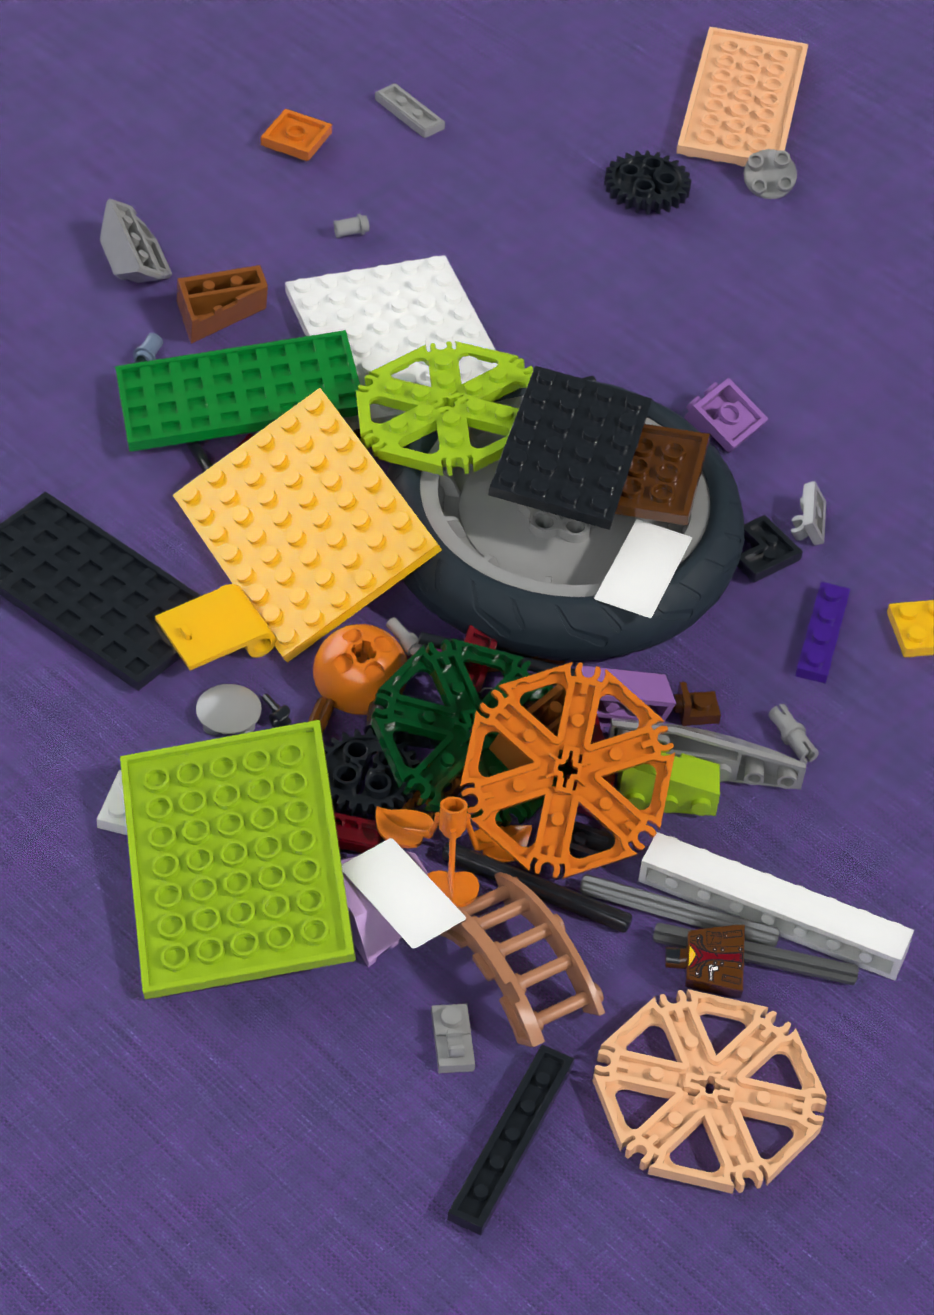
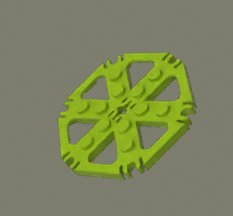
[356,341,533,476]

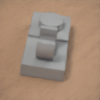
[791,481,826,546]
[431,1004,475,1074]

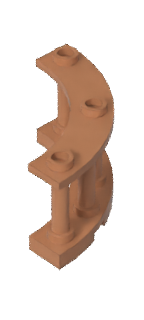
[440,872,605,1047]

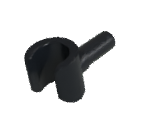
[262,693,291,728]

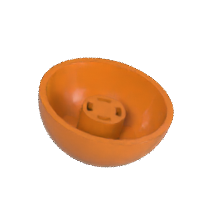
[313,624,407,715]

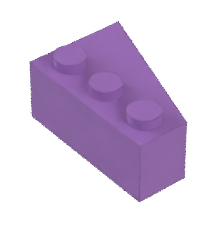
[574,666,676,733]

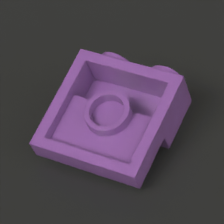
[684,377,768,453]

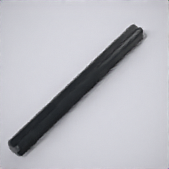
[442,842,632,933]

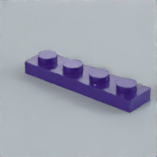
[795,581,851,684]

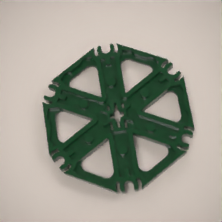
[371,638,572,827]

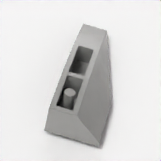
[608,717,806,790]

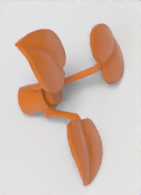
[375,797,532,907]

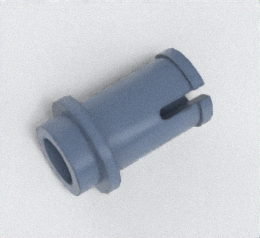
[133,333,163,363]

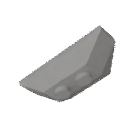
[100,198,172,283]

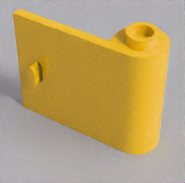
[155,584,277,671]

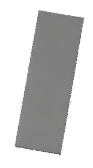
[375,83,445,138]

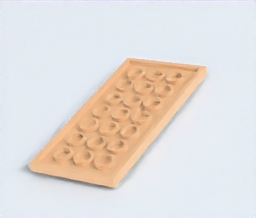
[676,27,808,167]

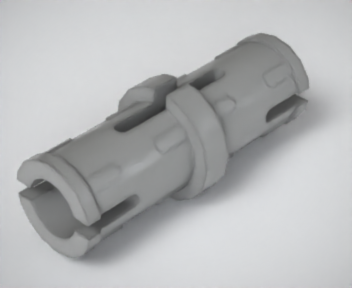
[768,704,819,764]

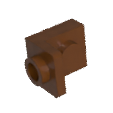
[673,682,721,726]

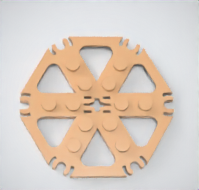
[593,989,827,1194]

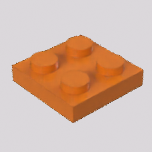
[261,108,332,161]

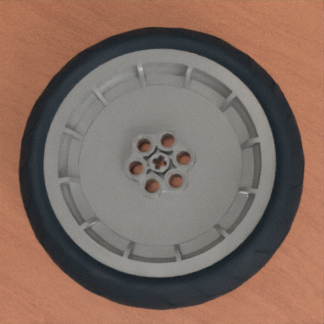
[386,380,744,661]

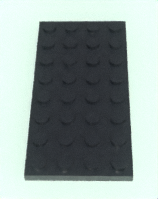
[0,491,201,691]

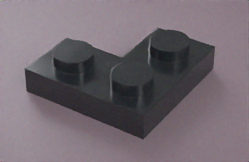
[737,515,803,583]

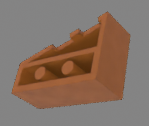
[176,265,268,344]
[489,684,566,770]

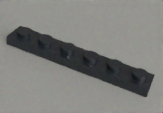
[447,1045,575,1235]

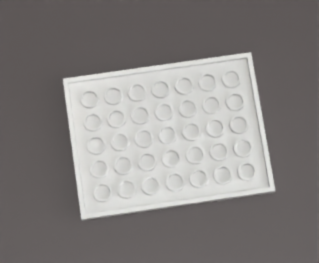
[285,255,498,431]

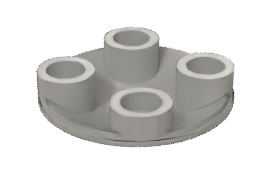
[744,149,797,199]
[196,684,262,735]

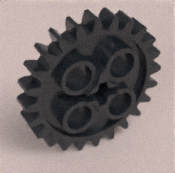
[604,151,692,215]
[324,728,420,819]

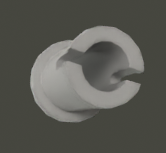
[333,213,369,238]

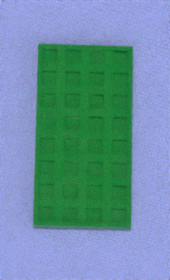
[115,330,360,452]

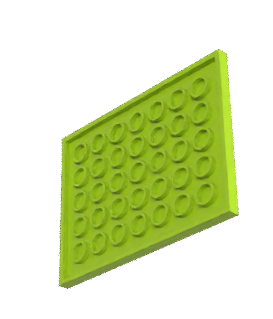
[120,720,356,1000]

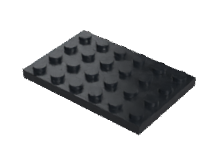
[488,365,652,530]

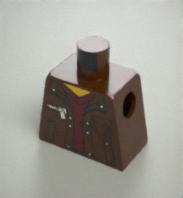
[665,924,745,998]

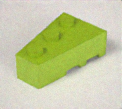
[617,753,720,816]

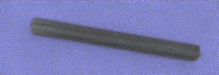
[580,874,780,947]
[653,923,859,985]

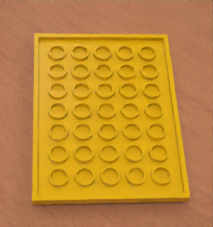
[173,388,442,663]

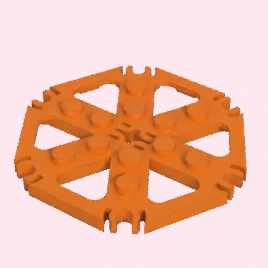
[460,662,675,879]

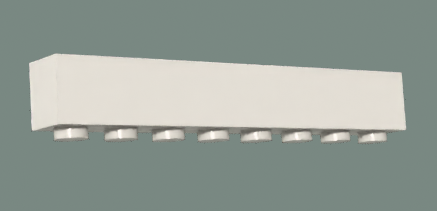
[638,832,914,981]

